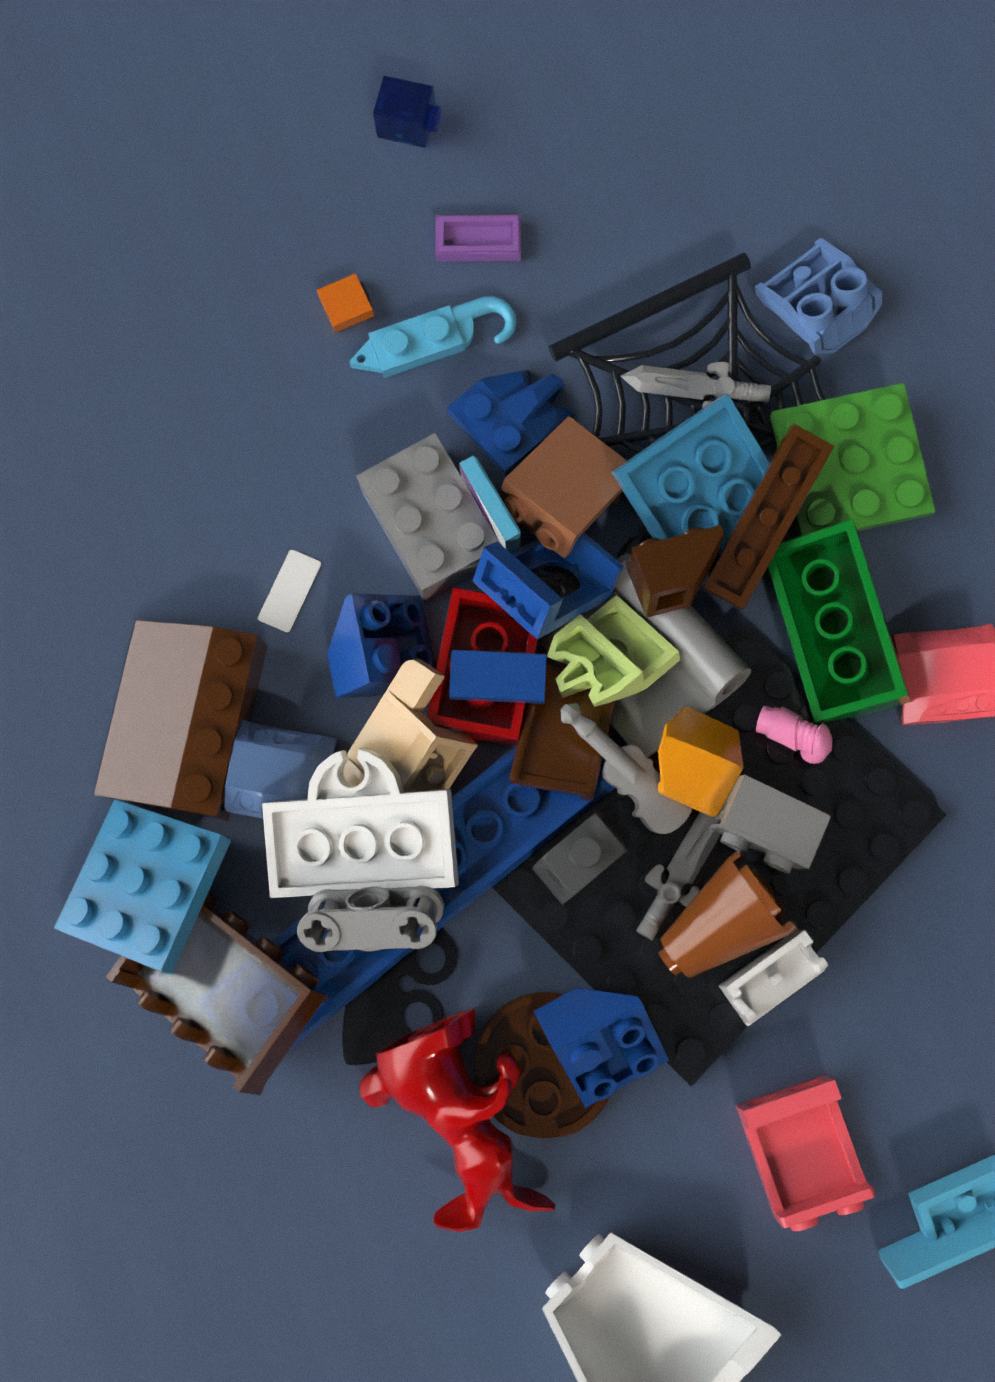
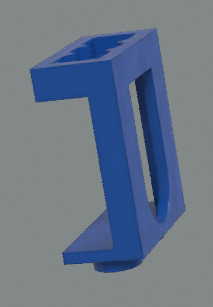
[473,533,624,639]

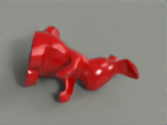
[359,1007,556,1232]

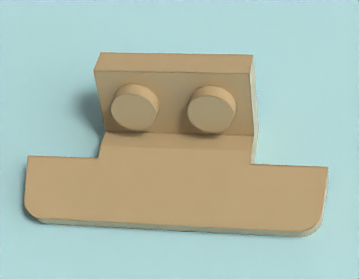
[343,659,478,792]

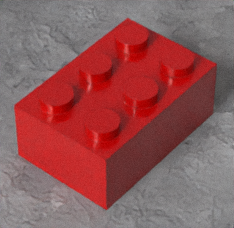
[427,588,539,747]

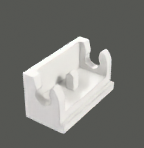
[718,930,828,1026]

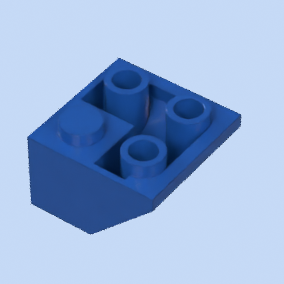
[327,593,436,698]
[533,988,669,1108]

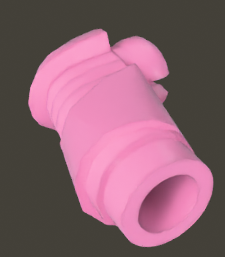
[756,705,832,764]

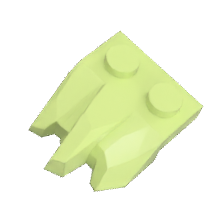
[547,595,680,707]

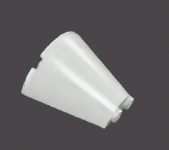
[542,1233,781,1382]

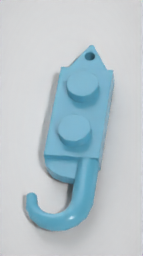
[349,296,517,378]

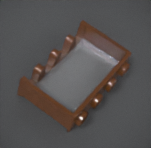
[106,892,329,1095]

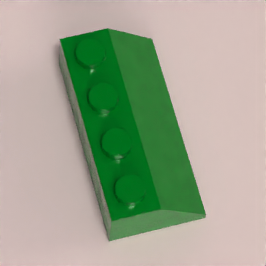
[768,519,912,724]

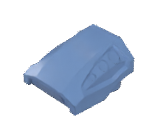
[754,238,882,354]
[224,720,338,819]

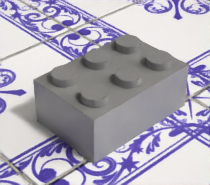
[356,433,501,603]

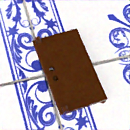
[509,651,615,801]

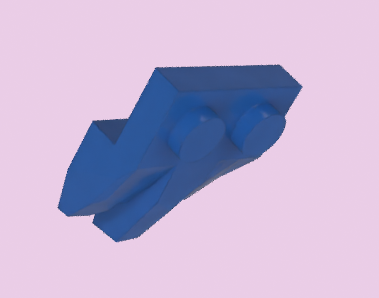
[447,370,574,477]

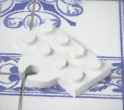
[262,748,459,898]

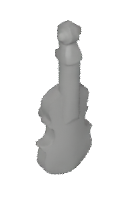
[560,703,692,834]

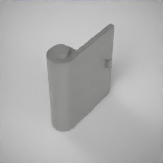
[540,553,751,759]

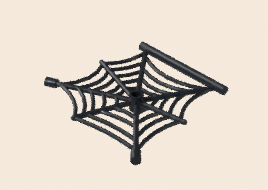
[548,252,826,558]

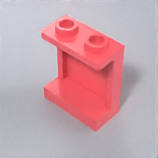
[735,1075,876,1231]

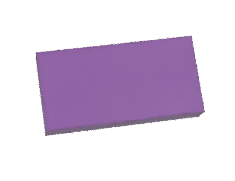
[435,214,521,262]

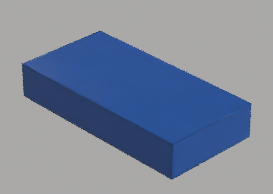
[449,650,547,704]

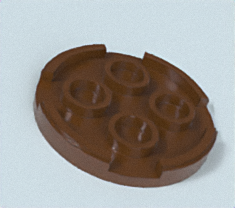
[474,992,610,1138]

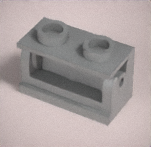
[709,775,831,873]

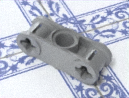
[297,886,444,952]

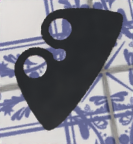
[342,928,456,1065]

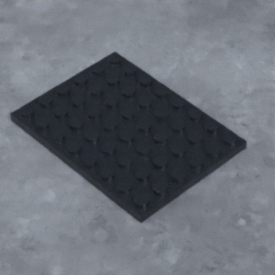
[492,624,947,1087]

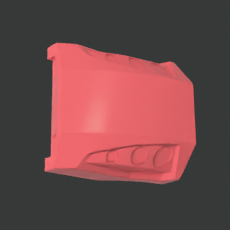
[891,624,995,725]

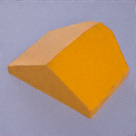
[658,706,744,817]

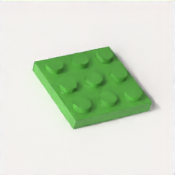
[770,383,936,537]

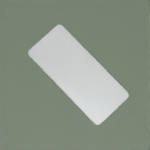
[258,550,321,632]

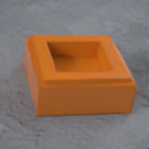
[316,273,374,333]

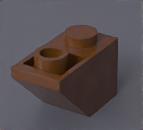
[628,525,724,618]

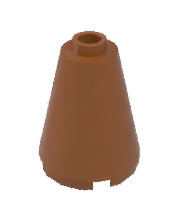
[658,850,798,978]

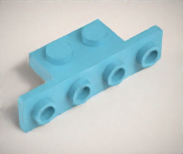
[878,1155,995,1289]

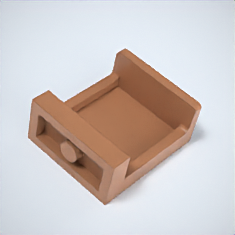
[499,416,627,558]

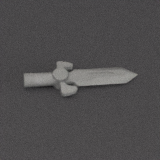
[621,362,771,408]
[636,812,721,941]

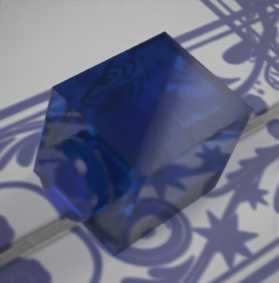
[373,75,441,148]

